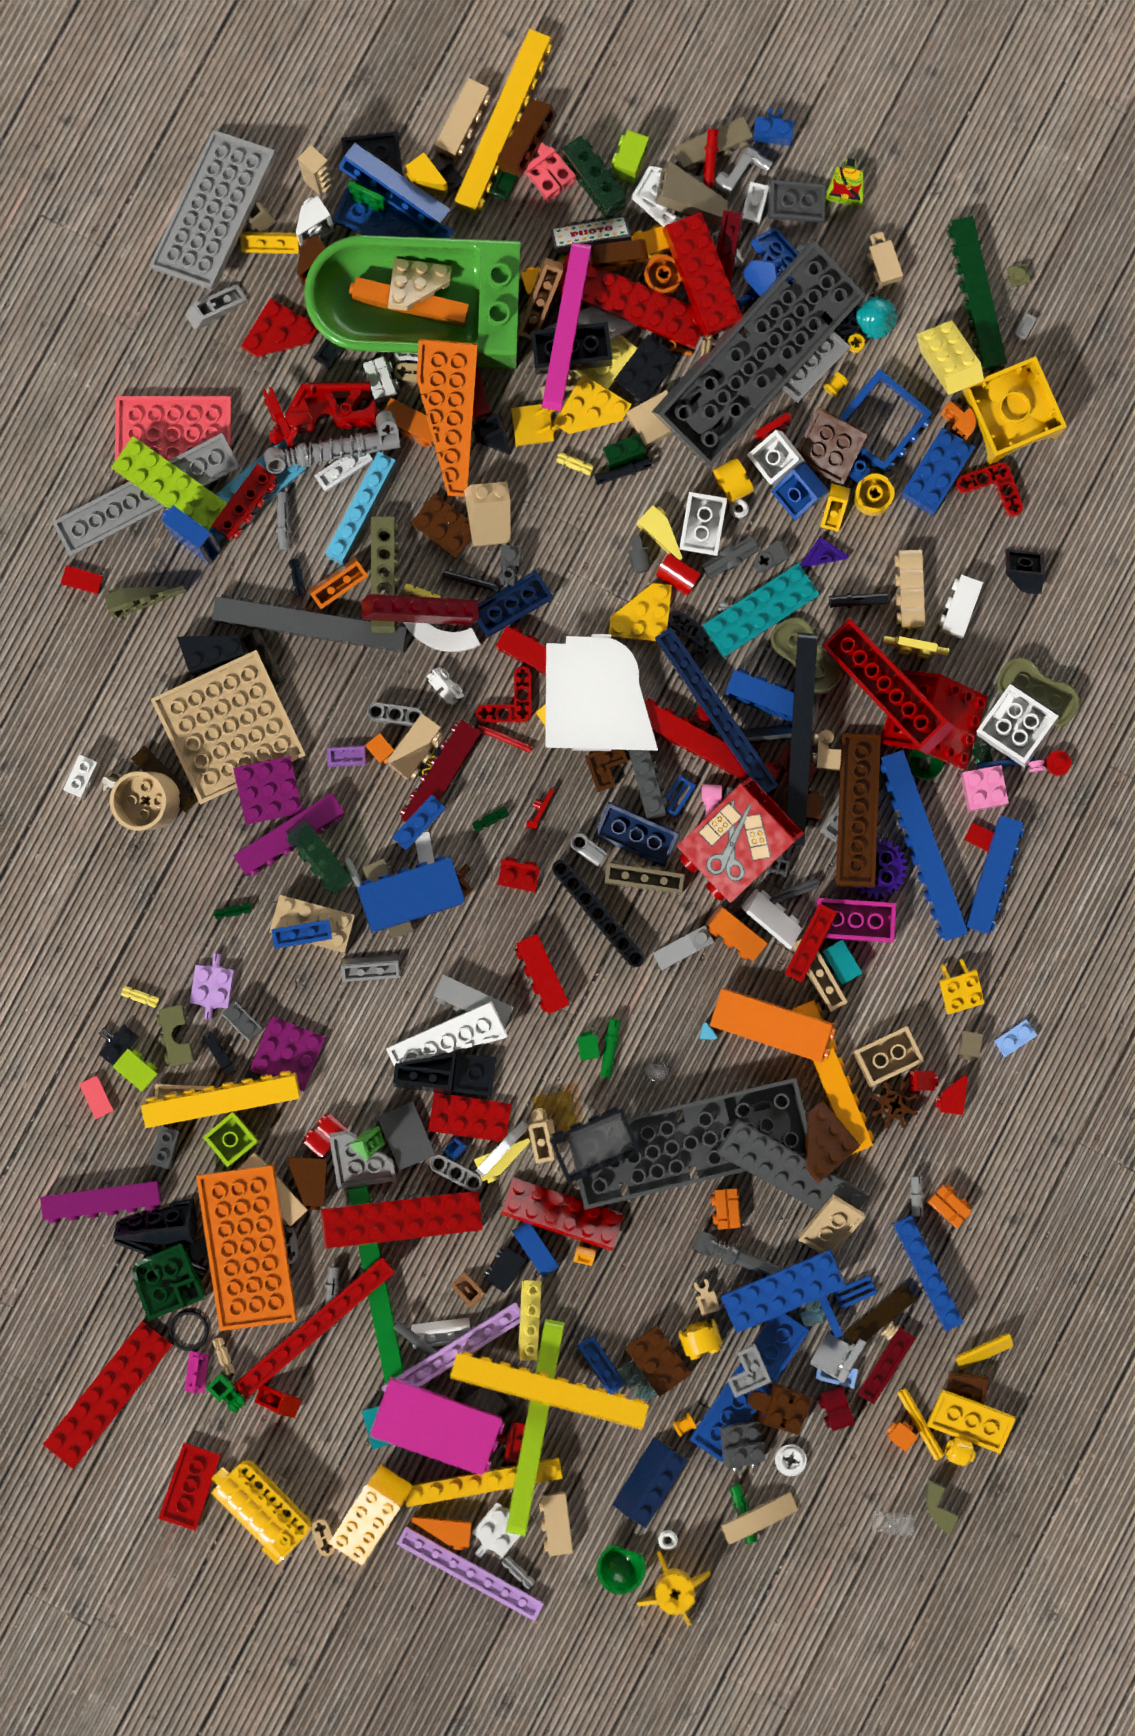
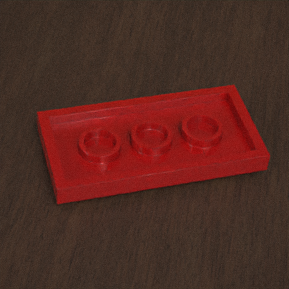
[428,1092,512,1142]
[158,1442,221,1531]

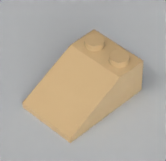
[464,482,511,547]

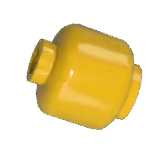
[945,1437,976,1466]

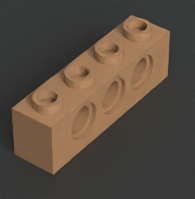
[517,258,563,339]

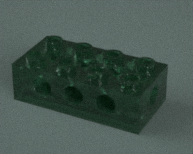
[562,135,626,219]

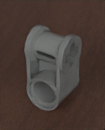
[754,539,791,573]

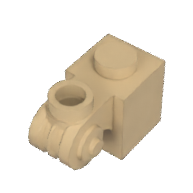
[812,730,841,771]

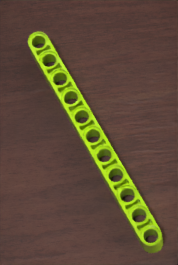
[506,1319,565,1536]

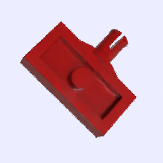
[495,1421,526,1463]

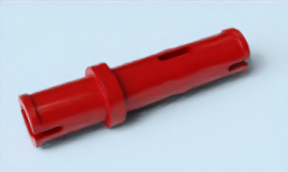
[703,129,719,188]

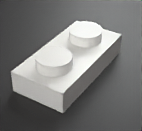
[743,182,769,224]

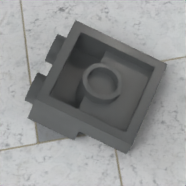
[720,1419,766,1471]

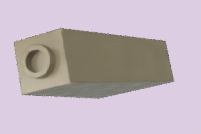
[655,162,729,225]

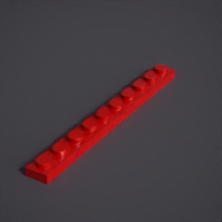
[234,1257,396,1399]

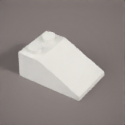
[679,492,727,556]

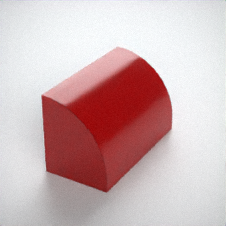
[655,553,701,596]

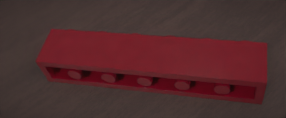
[361,594,479,626]
[400,720,482,823]

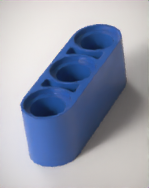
[512,1222,559,1278]

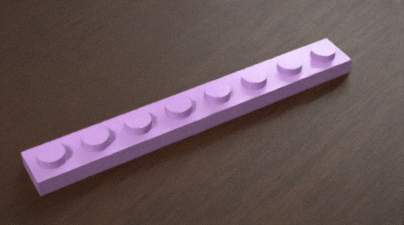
[381,1302,520,1392]
[396,1526,544,1621]

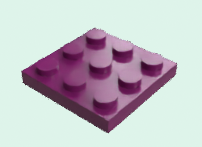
[233,756,302,825]
[250,1016,326,1092]

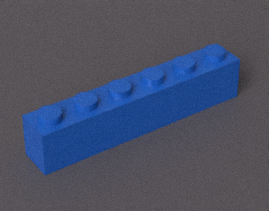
[338,143,450,234]
[965,816,1025,935]
[892,1215,964,1332]

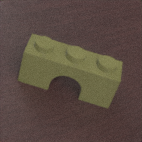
[156,1005,195,1067]

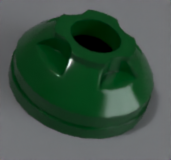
[908,750,944,780]

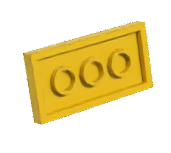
[927,1389,1016,1454]

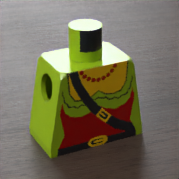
[826,158,863,207]

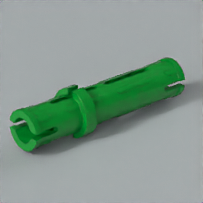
[599,1018,622,1078]
[729,1483,758,1545]

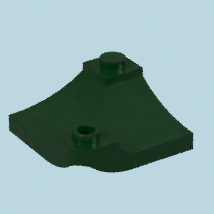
[132,1243,208,1321]

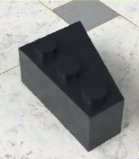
[177,636,246,676]
[393,1052,457,1094]

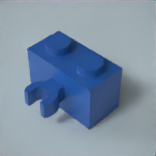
[753,107,794,146]

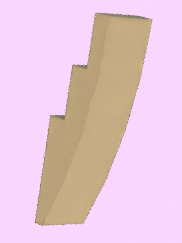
[720,1492,798,1545]

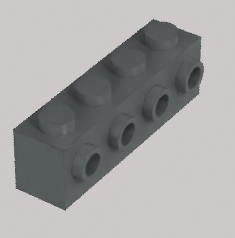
[628,750,668,820]

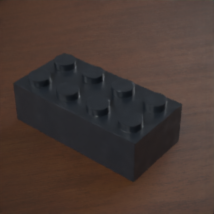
[531,322,612,375]

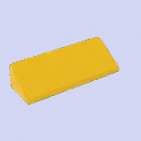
[954,1333,1013,1370]

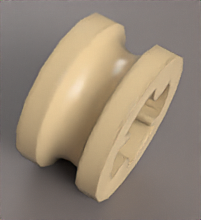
[881,1321,899,1341]

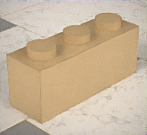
[539,1491,573,1556]

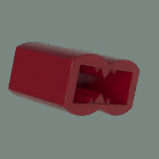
[817,1386,855,1431]

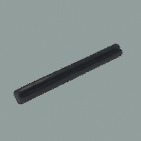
[114,1239,207,1277]

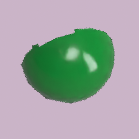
[596,1544,646,1595]

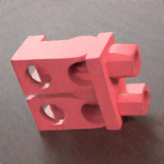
[525,142,576,203]

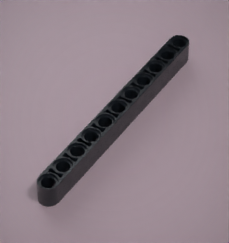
[786,633,818,846]

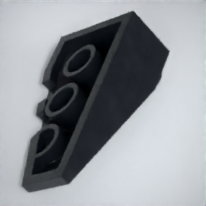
[113,1199,198,1246]

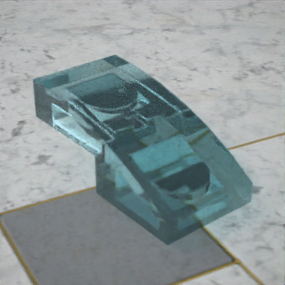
[617,1359,657,1402]

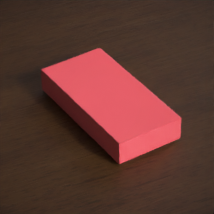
[79,1076,114,1119]

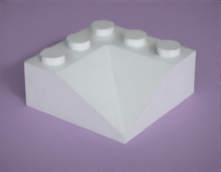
[976,684,1059,768]

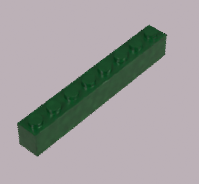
[946,216,1007,372]

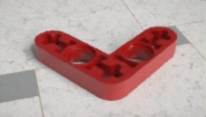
[956,463,1023,517]
[476,666,532,723]

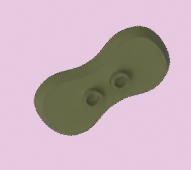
[770,617,843,695]
[997,657,1080,727]

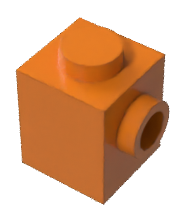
[365,733,395,765]
[886,1420,918,1452]

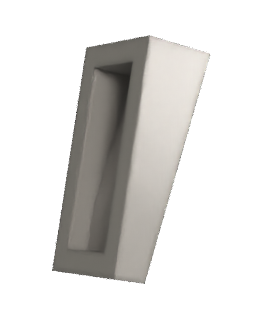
[1015,313,1037,340]

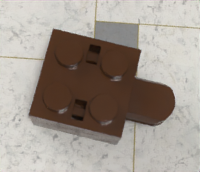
[747,1382,812,1436]

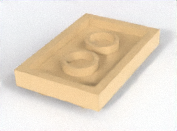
[798,1194,865,1254]

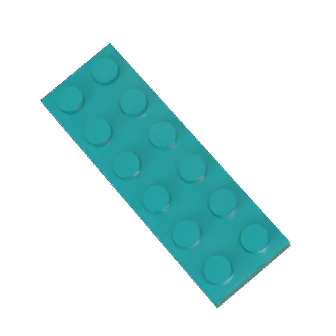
[702,563,820,658]

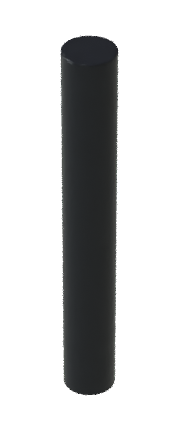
[442,570,500,592]

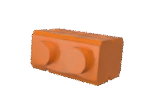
[926,1184,972,1229]
[711,1188,741,1230]

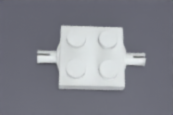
[472,1501,520,1558]

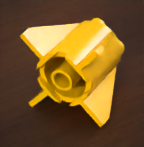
[637,1550,711,1626]

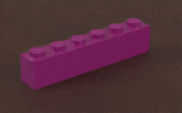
[233,793,345,877]
[40,1181,162,1224]

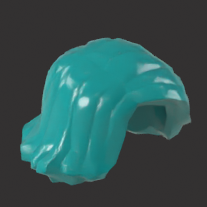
[856,295,898,339]

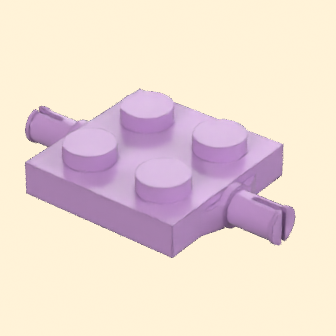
[190,954,235,1020]

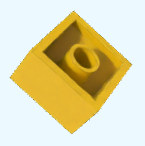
[405,153,448,196]

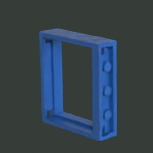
[839,369,933,475]

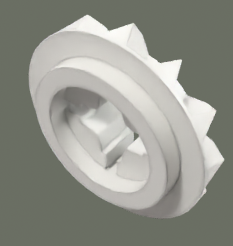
[775,1444,807,1476]

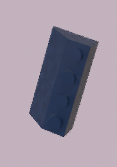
[612,1437,687,1528]

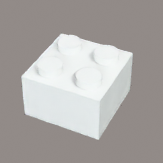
[747,430,805,486]

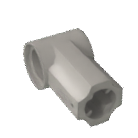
[570,833,607,867]

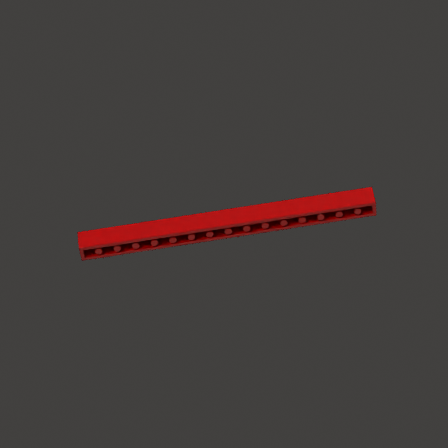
[495,626,780,781]

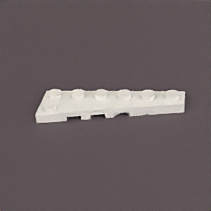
[386,1001,508,1066]

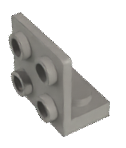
[810,1333,866,1383]

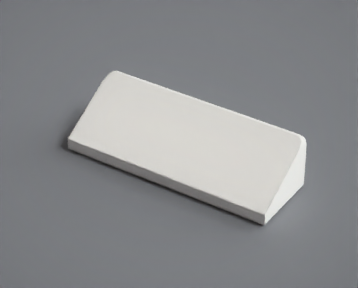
[411,1318,471,1349]

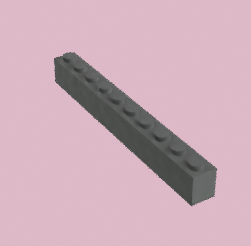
[212,595,408,653]

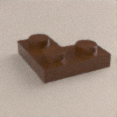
[585,749,628,793]

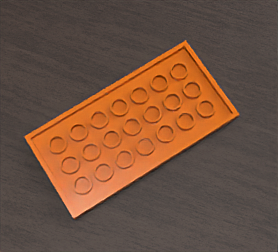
[196,1165,298,1331]

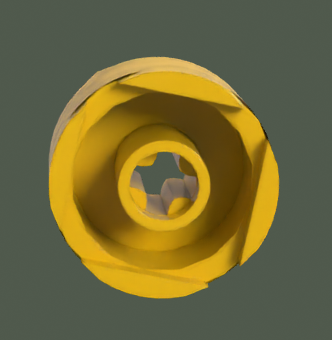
[712,458,754,504]
[854,474,895,516]
[678,1319,723,1360]

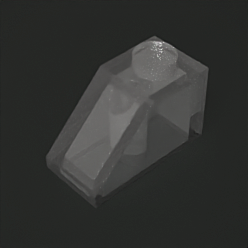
[871,1510,915,1536]

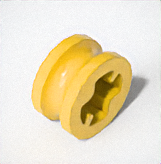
[847,334,865,353]

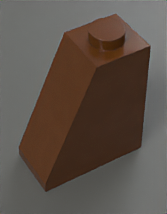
[287,1157,328,1210]

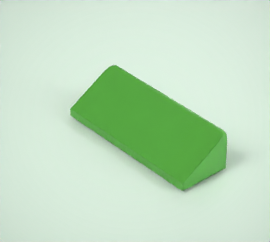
[350,1126,385,1160]

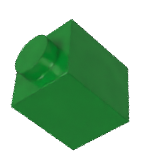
[577,1031,600,1061]

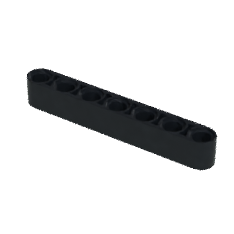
[552,860,644,968]

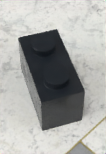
[484,1246,526,1293]

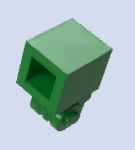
[206,1372,247,1413]

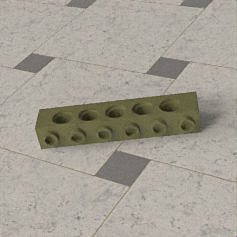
[371,516,399,633]

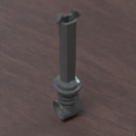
[692,1231,783,1276]

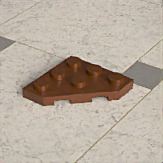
[805,1101,861,1183]

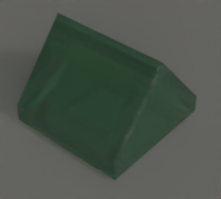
[972,742,993,764]

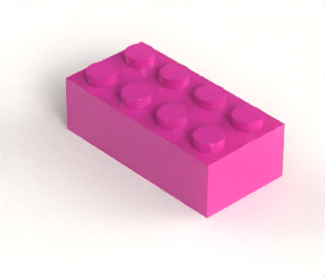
[816,898,896,943]

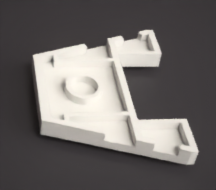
[632,166,703,227]

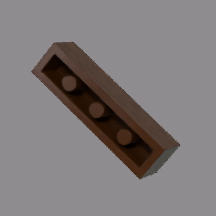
[497,99,556,177]

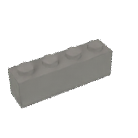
[433,975,514,1028]

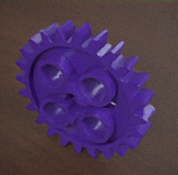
[853,836,908,900]

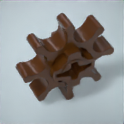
[871,1082,918,1128]

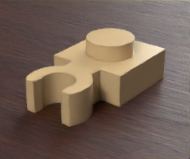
[694,1279,721,1316]

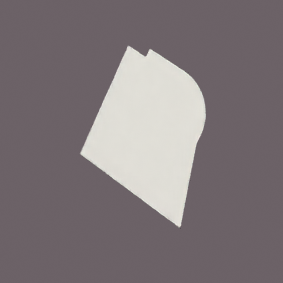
[545,636,658,751]

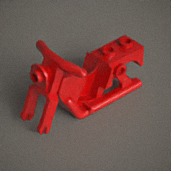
[263,382,379,450]

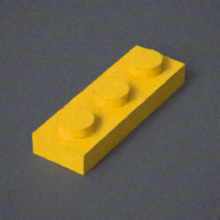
[240,232,299,254]

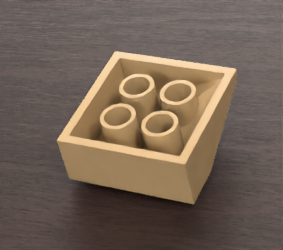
[387,714,444,781]

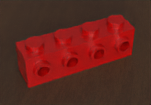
[211,464,278,542]
[514,934,570,1015]

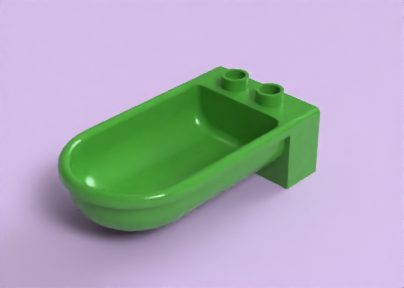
[304,235,520,369]

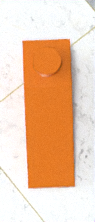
[412,1515,472,1550]

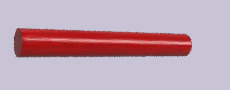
[478,724,533,753]

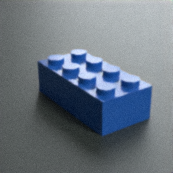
[900,427,975,516]
[724,669,794,723]

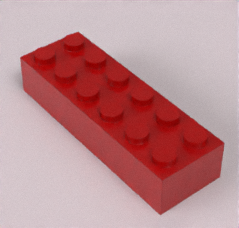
[663,212,742,338]

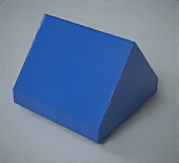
[443,1137,469,1163]

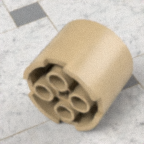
[110,772,180,830]

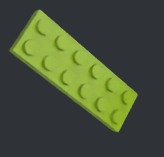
[111,436,227,531]

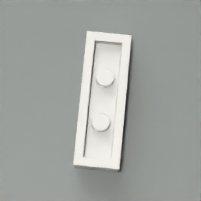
[314,453,373,493]

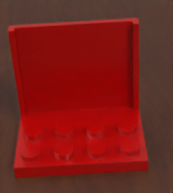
[881,670,988,770]

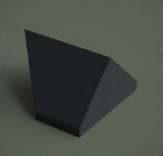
[473,413,510,455]

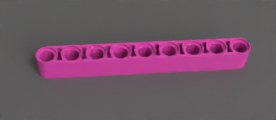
[542,242,592,411]

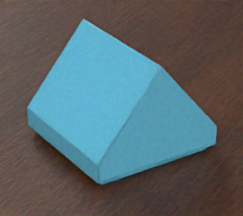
[699,1022,717,1040]

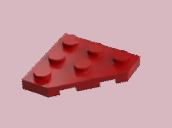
[240,298,318,358]

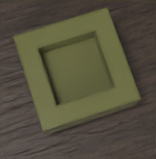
[1007,264,1031,287]

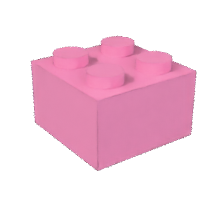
[960,765,1009,812]

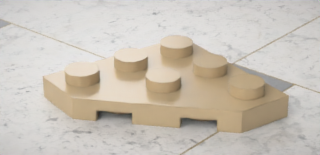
[388,258,452,311]

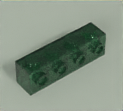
[285,817,353,895]

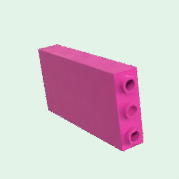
[370,1377,505,1476]

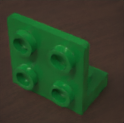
[348,181,389,212]

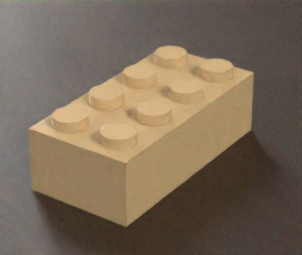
[269,895,356,954]

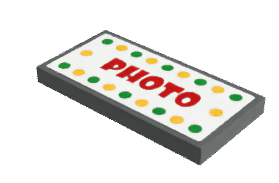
[551,216,631,254]

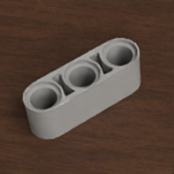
[367,703,422,727]
[430,1155,483,1191]

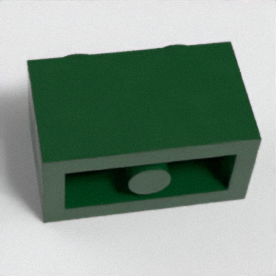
[603,434,646,469]

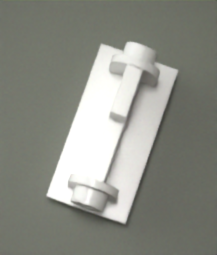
[427,667,464,706]

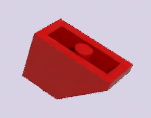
[909,1071,938,1091]
[935,1076,968,1115]
[255,1384,302,1418]

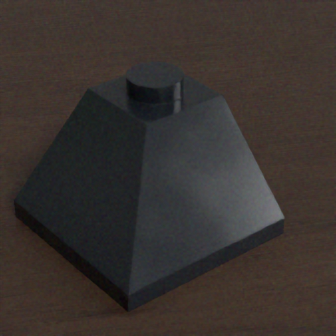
[1005,549,1045,594]

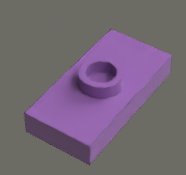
[327,745,367,767]

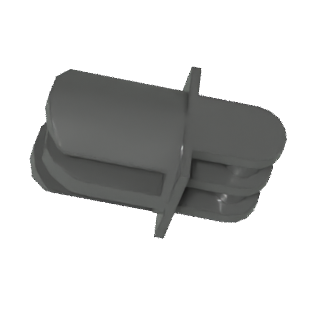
[628,535,650,574]
[767,846,792,878]

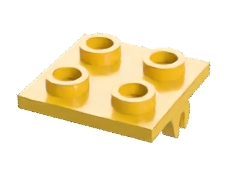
[511,404,559,446]
[939,958,985,1015]

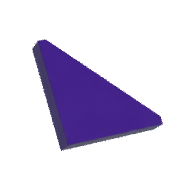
[800,537,849,568]

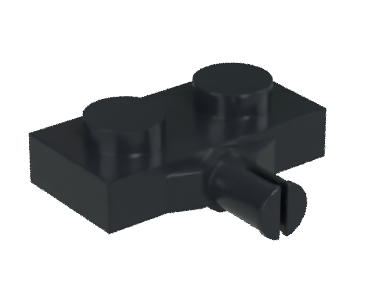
[99,1024,139,1066]

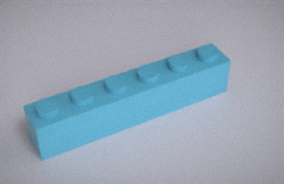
[325,451,397,565]

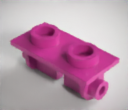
[184,1351,209,1393]

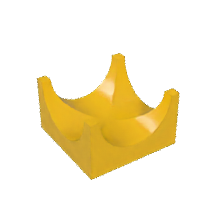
[959,356,1067,466]

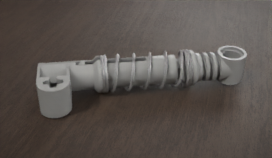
[264,411,400,474]

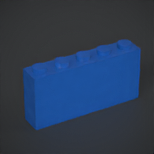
[161,505,222,565]
[357,856,465,934]

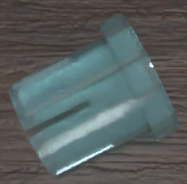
[800,1304,825,1328]

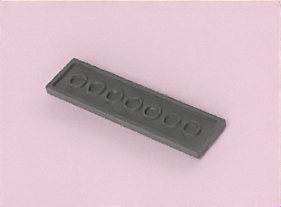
[716,1119,868,1211]

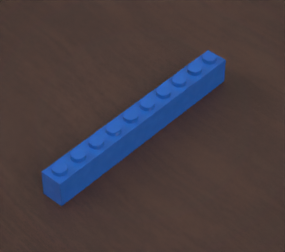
[880,750,968,942]

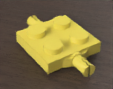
[883,635,949,659]

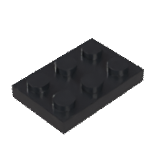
[613,334,679,403]

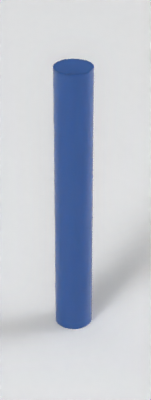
[977,755,1036,770]

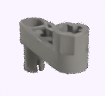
[714,146,774,196]

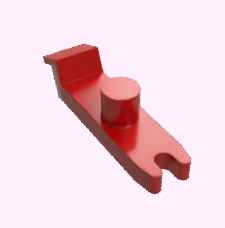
[526,788,555,829]

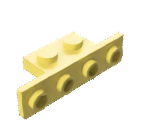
[518,1280,542,1360]

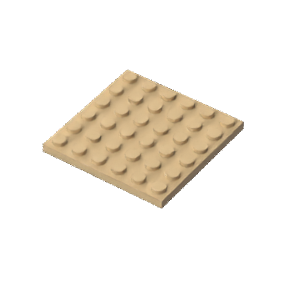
[151,650,306,805]

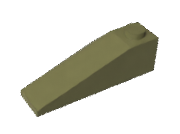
[104,585,187,619]

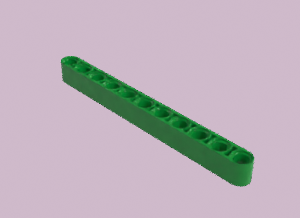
[348,1185,404,1384]

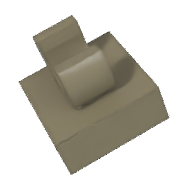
[101,770,122,791]

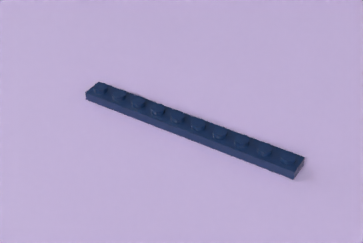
[655,627,779,794]

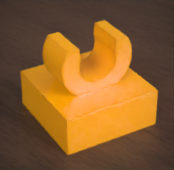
[573,1241,596,1266]

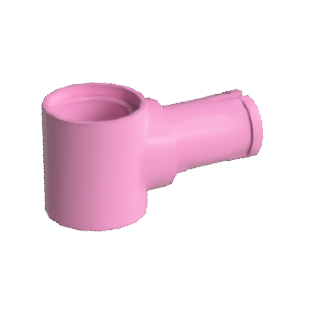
[702,784,722,817]

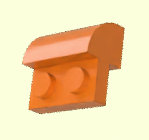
[940,400,976,442]

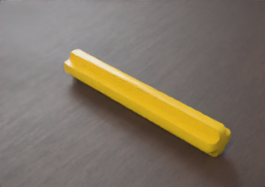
[897,1388,944,1460]

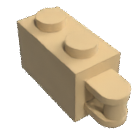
[866,231,903,287]
[528,1108,560,1164]

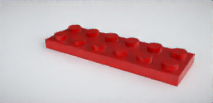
[501,1177,624,1251]

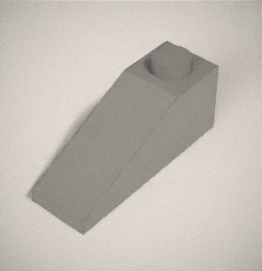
[185,284,248,331]
[653,926,714,971]

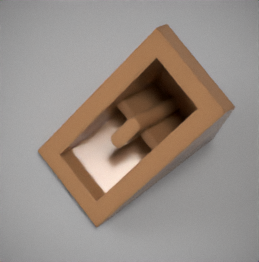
[451,1272,486,1308]

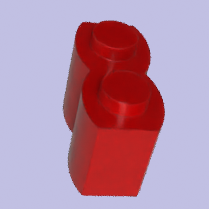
[304,1114,348,1159]

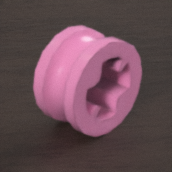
[1028,760,1046,773]

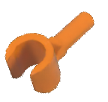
[667,340,692,356]

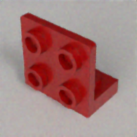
[497,857,540,893]

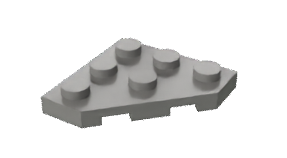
[329,1131,396,1189]

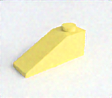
[637,505,683,562]
[474,1138,531,1183]

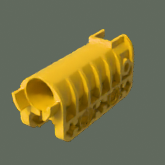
[211,1460,312,1565]

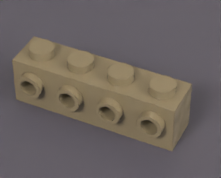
[604,861,685,895]

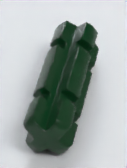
[472,807,509,832]
[214,902,252,920]

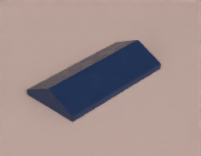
[476,570,554,638]
[594,802,680,867]

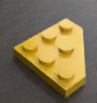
[552,374,632,434]
[609,583,672,642]

